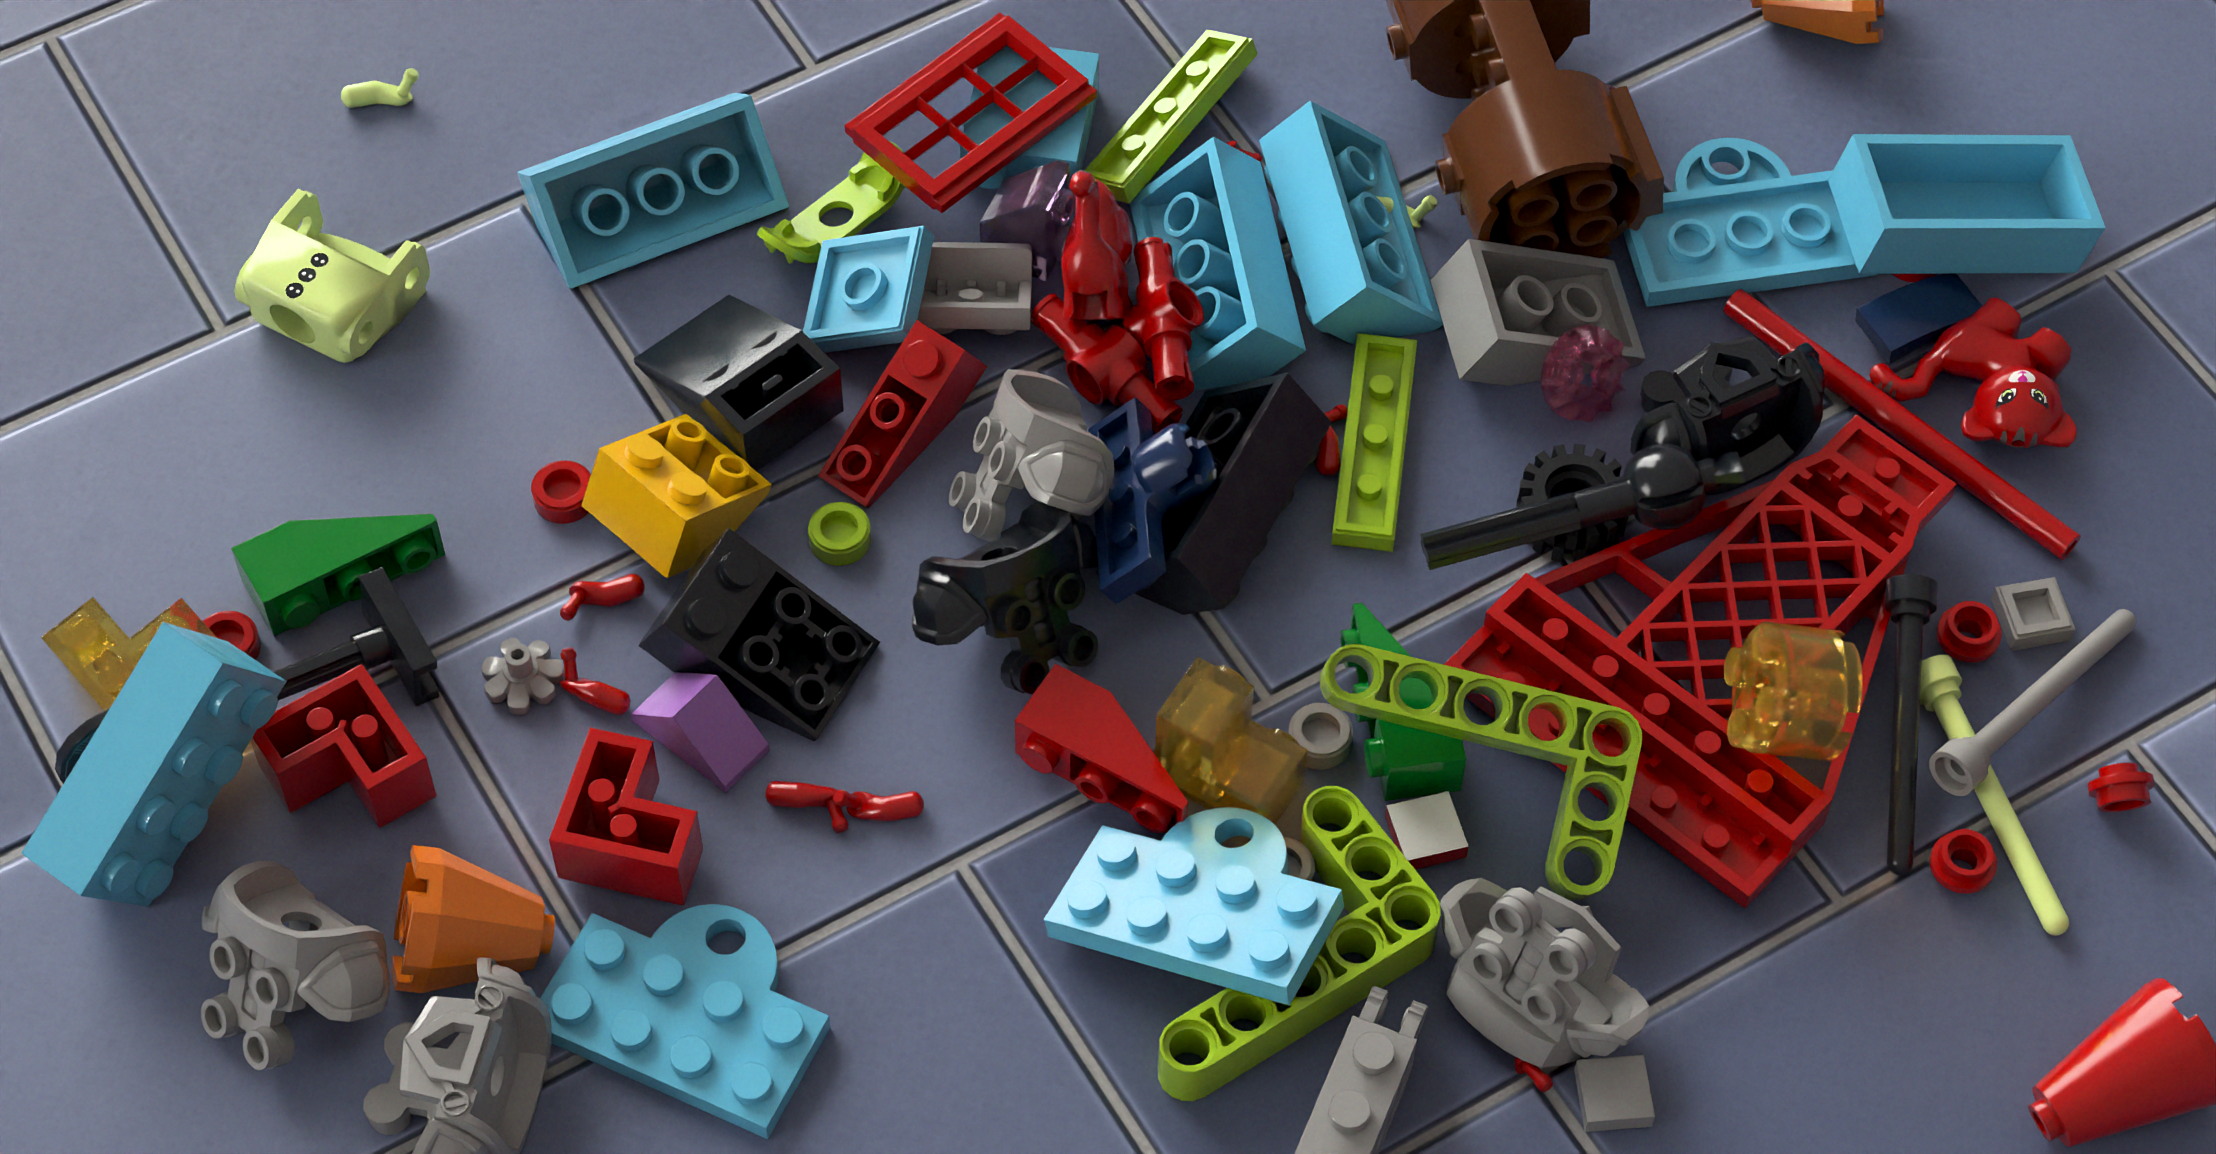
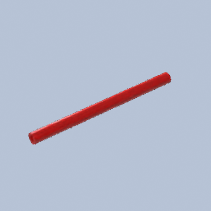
[1723,289,2081,560]

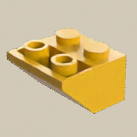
[581,414,772,578]

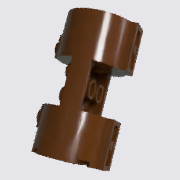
[1386,0,1664,258]

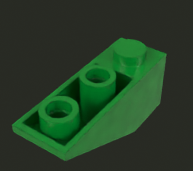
[231,514,445,637]
[1340,603,1467,801]

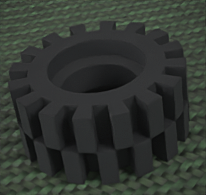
[1516,444,1628,563]

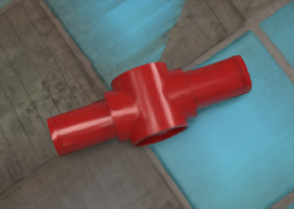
[1123,237,1204,401]
[1031,293,1183,434]

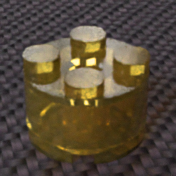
[1724,622,1862,761]

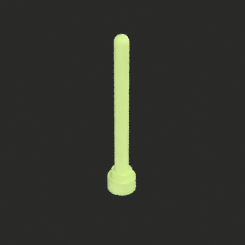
[1920,655,2069,936]

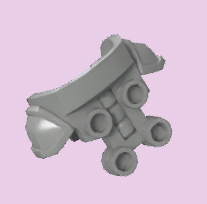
[949,369,1114,542]
[201,861,390,1070]
[1440,878,1649,1068]
[363,957,552,1154]

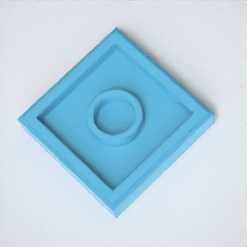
[803,226,934,353]

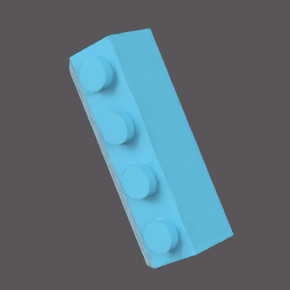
[517,92,790,289]
[1259,101,1443,344]
[1130,136,1306,390]

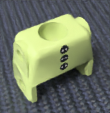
[235,189,430,363]

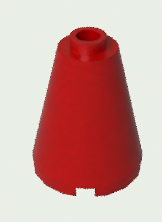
[2028,978,2216,1147]

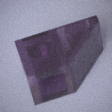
[980,160,1075,281]

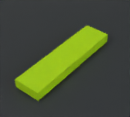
[1084,30,1258,204]
[1331,333,1417,552]

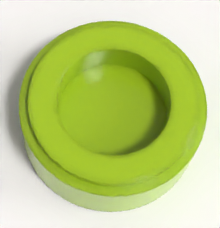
[808,502,871,566]

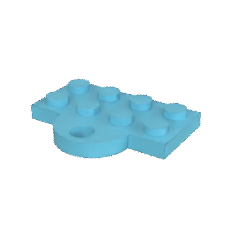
[1623,138,1877,307]
[1044,807,1344,1006]
[540,904,831,1139]

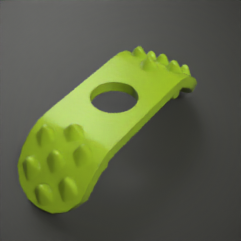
[757,141,905,264]

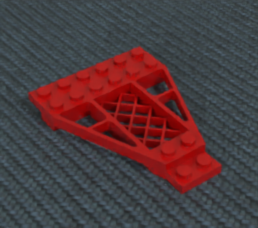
[1443,414,1957,909]

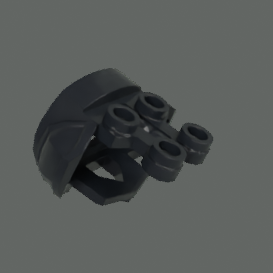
[1630,336,1825,496]
[912,501,1098,694]

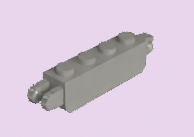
[1295,985,1428,1154]

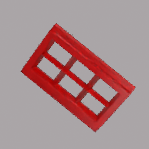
[844,12,1097,213]

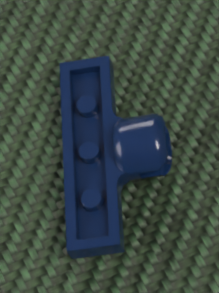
[1088,397,1218,605]

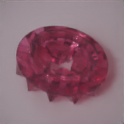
[1541,325,1631,422]

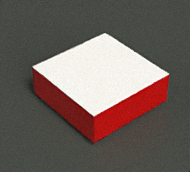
[1385,791,1469,869]

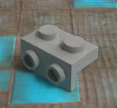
[918,242,1032,335]

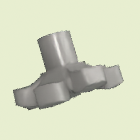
[481,638,564,715]

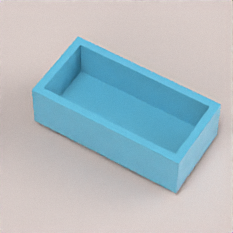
[1828,134,2106,274]
[21,622,287,907]

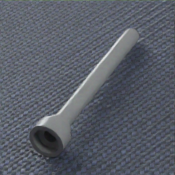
[1929,609,2136,796]

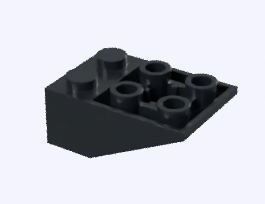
[634,295,844,471]
[638,528,880,741]

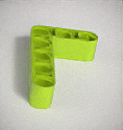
[1320,644,1642,900]
[1158,786,1441,1101]

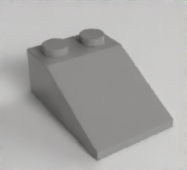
[1430,239,1646,386]

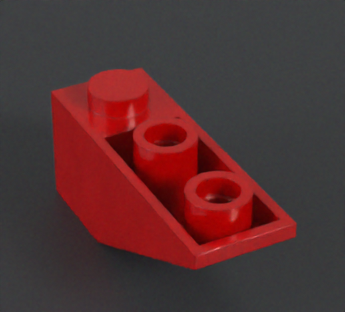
[818,320,987,509]
[1015,663,1188,833]

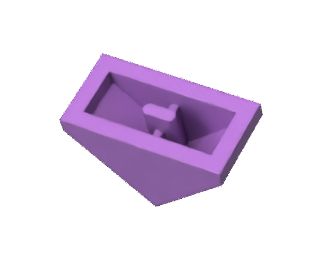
[631,672,770,793]

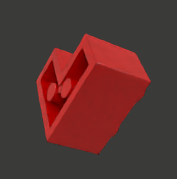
[250,664,437,828]
[549,727,703,906]

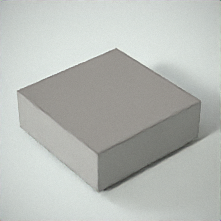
[1991,577,2075,651]
[1574,1055,1655,1132]

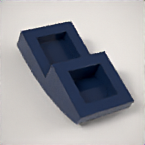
[1855,273,1982,364]

